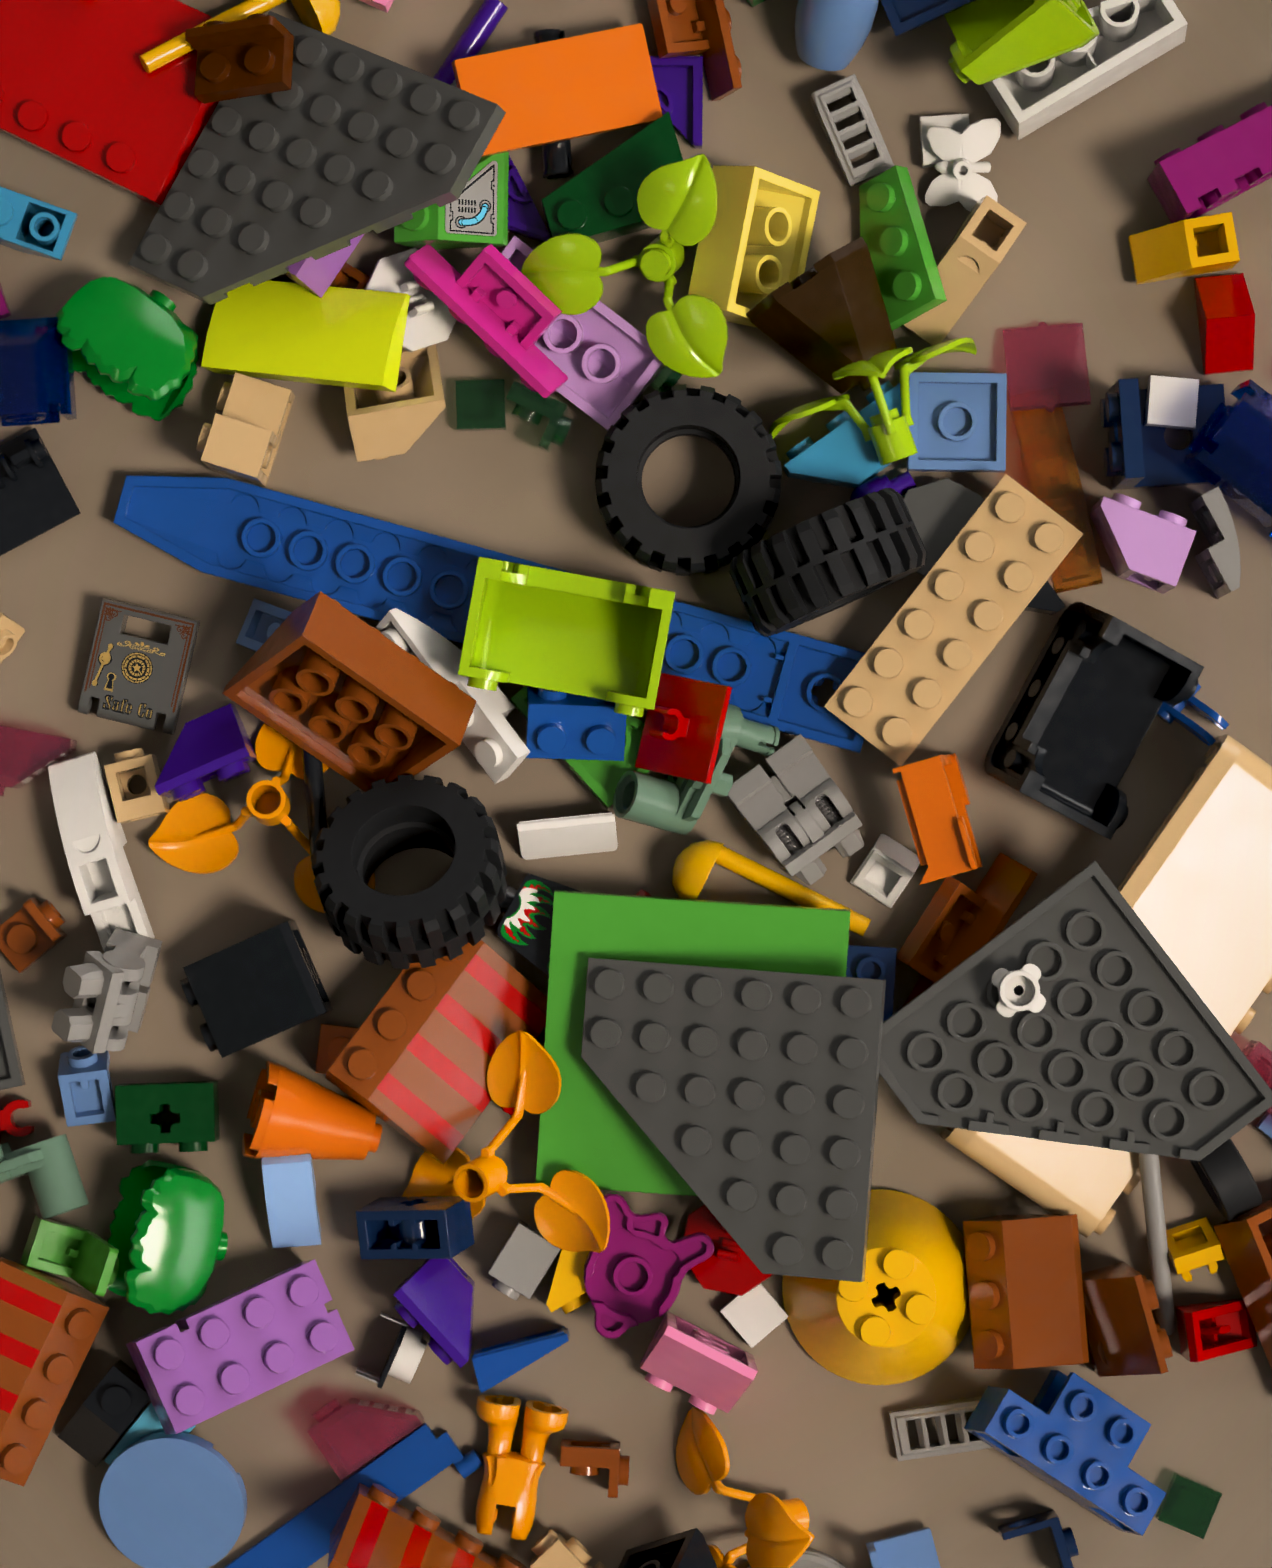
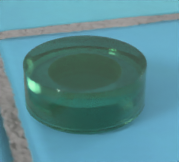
[649,364,682,393]

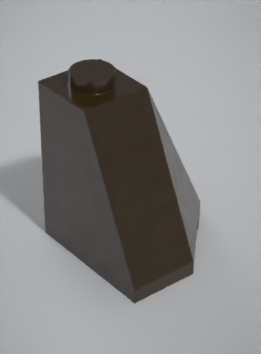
[746,237,897,394]

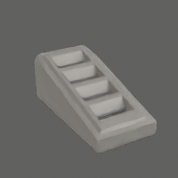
[810,74,894,188]
[889,1395,992,1461]

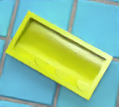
[201,280,410,392]

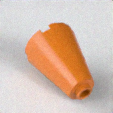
[242,1061,382,1160]

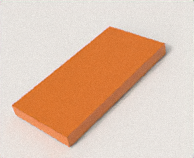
[451,23,663,157]

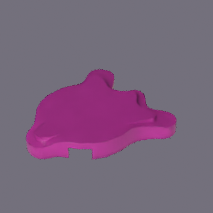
[583,1192,714,1339]

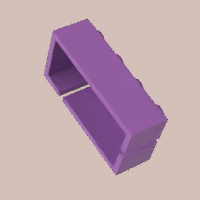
[126,1259,355,1435]

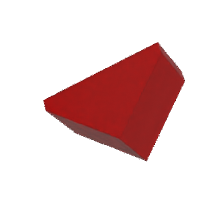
[1194,273,1255,375]
[1175,1298,1257,1362]

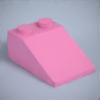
[640,1311,758,1415]

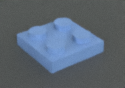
[907,372,1007,473]

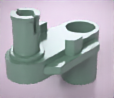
[613,703,780,835]
[0,1134,89,1220]

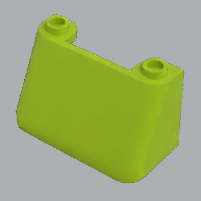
[944,0,1099,85]
[458,557,676,717]

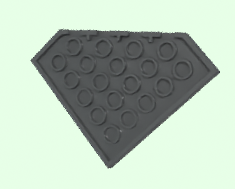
[128,11,506,305]
[879,861,1272,1161]
[581,958,886,1282]

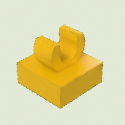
[1166,1217,1224,1282]

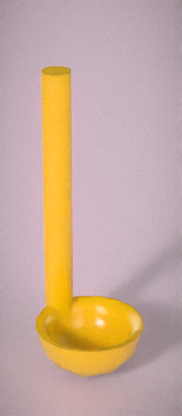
[139,0,340,73]
[672,840,871,937]

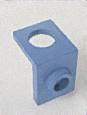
[866,1527,941,1568]

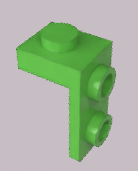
[20,1215,120,1297]

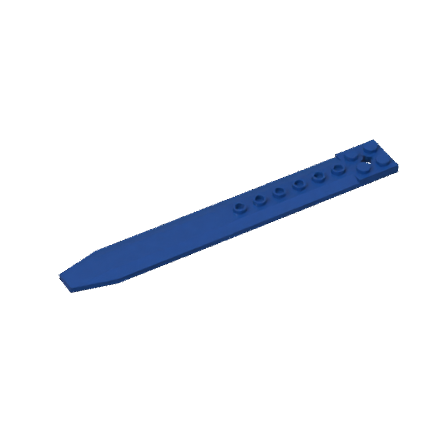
[113,475,865,753]

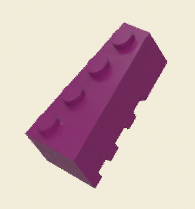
[1147,102,1272,223]

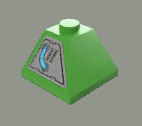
[394,152,509,250]

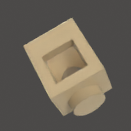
[104,748,170,824]
[530,1528,606,1568]

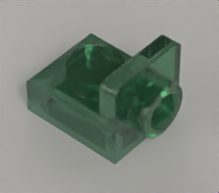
[506,381,573,453]

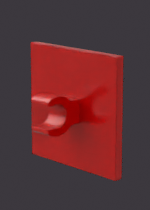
[635,673,732,784]

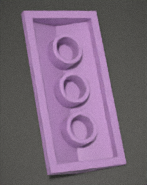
[501,235,663,430]

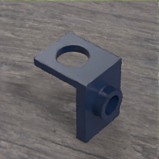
[998,1510,1079,1568]

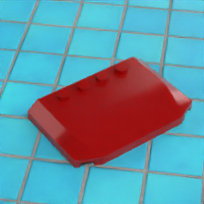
[0,0,219,208]

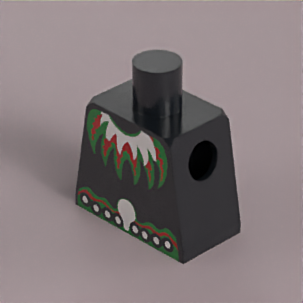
[495,873,583,976]

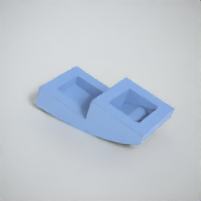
[262,1154,321,1248]

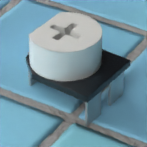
[356,1312,427,1389]

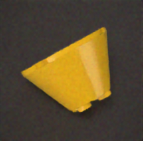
[782,1189,971,1385]

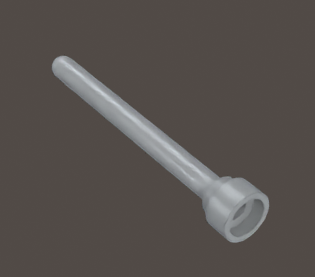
[1138,1153,1176,1336]

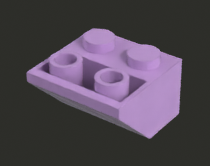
[1090,493,1197,594]

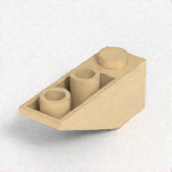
[902,195,1027,346]

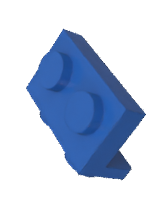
[525,686,627,761]

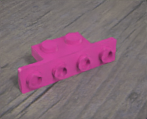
[404,244,568,398]

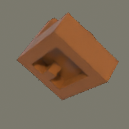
[0,898,67,973]
[560,1439,630,1498]

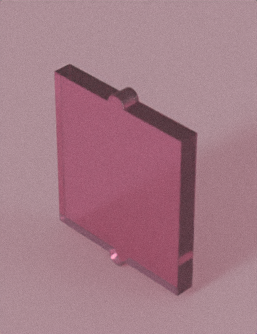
[1002,322,1091,412]

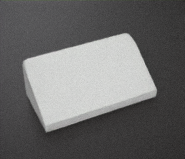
[517,812,618,860]

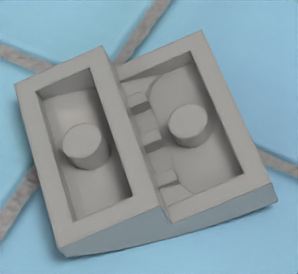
[1188,486,1241,599]

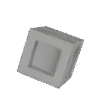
[488,1220,560,1300]

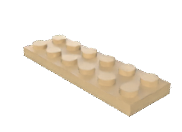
[824,474,1083,766]

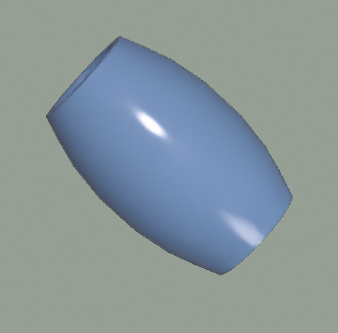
[794,0,879,71]

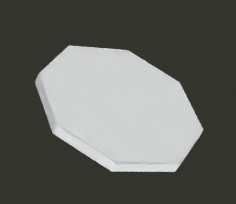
[365,248,456,352]

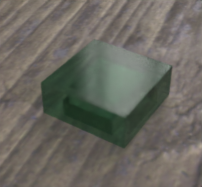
[456,379,506,431]
[1156,1472,1222,1539]

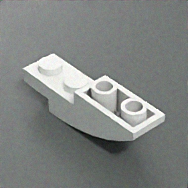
[376,608,530,784]
[48,751,155,951]

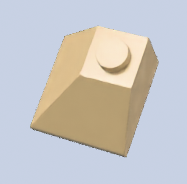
[344,344,446,462]

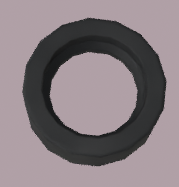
[1190,1139,1262,1221]

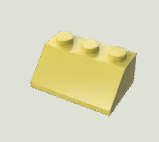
[688,166,820,327]

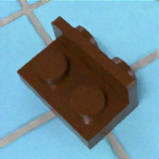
[185,13,294,104]

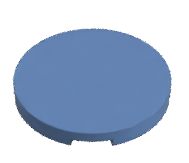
[99,1432,247,1568]

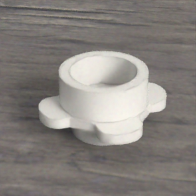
[991,963,1046,1017]

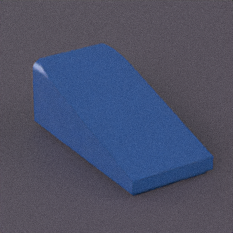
[472,1326,569,1393]

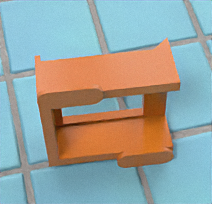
[892,753,983,885]

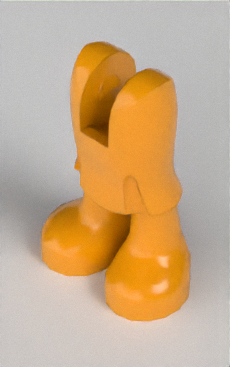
[475,1394,569,1541]

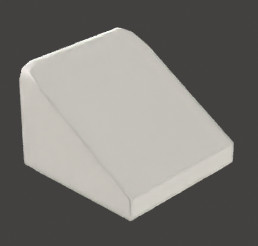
[850,834,920,909]

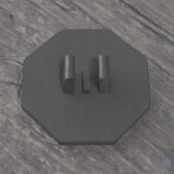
[903,478,984,577]

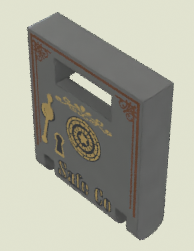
[78,598,200,735]

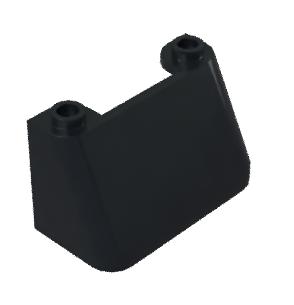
[984,602,1204,840]

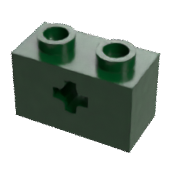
[115,1081,220,1154]

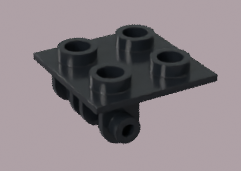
[0,428,81,556]

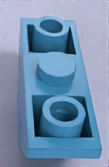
[0,187,78,261]
[783,381,910,489]

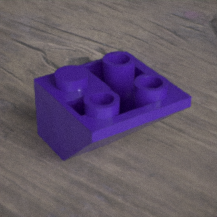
[155,703,257,802]
[393,1258,475,1368]

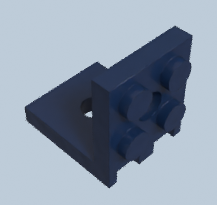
[1100,378,1231,490]

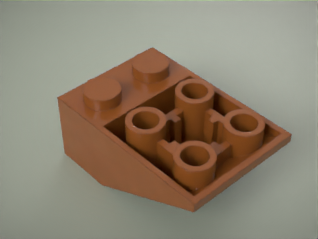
[1082,1262,1173,1377]

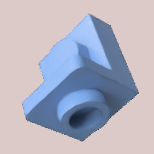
[58,1046,116,1127]

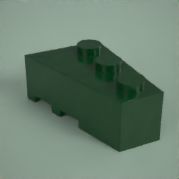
[542,111,683,243]

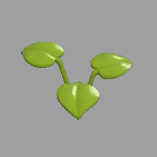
[521,154,728,378]
[769,337,977,466]

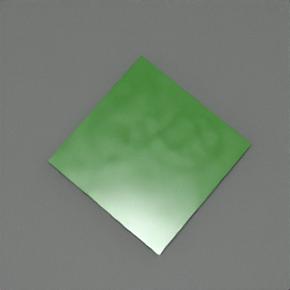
[535,890,851,1196]

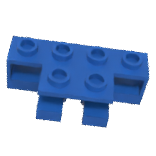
[964,1370,1166,1536]

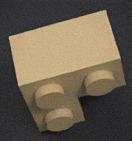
[196,372,295,488]

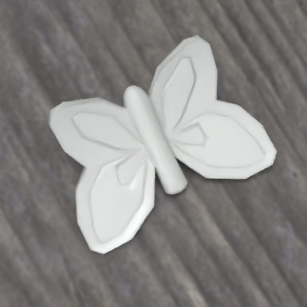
[925,117,1001,212]

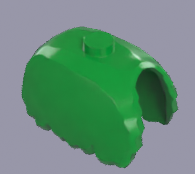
[56,277,199,421]
[107,1160,228,1315]

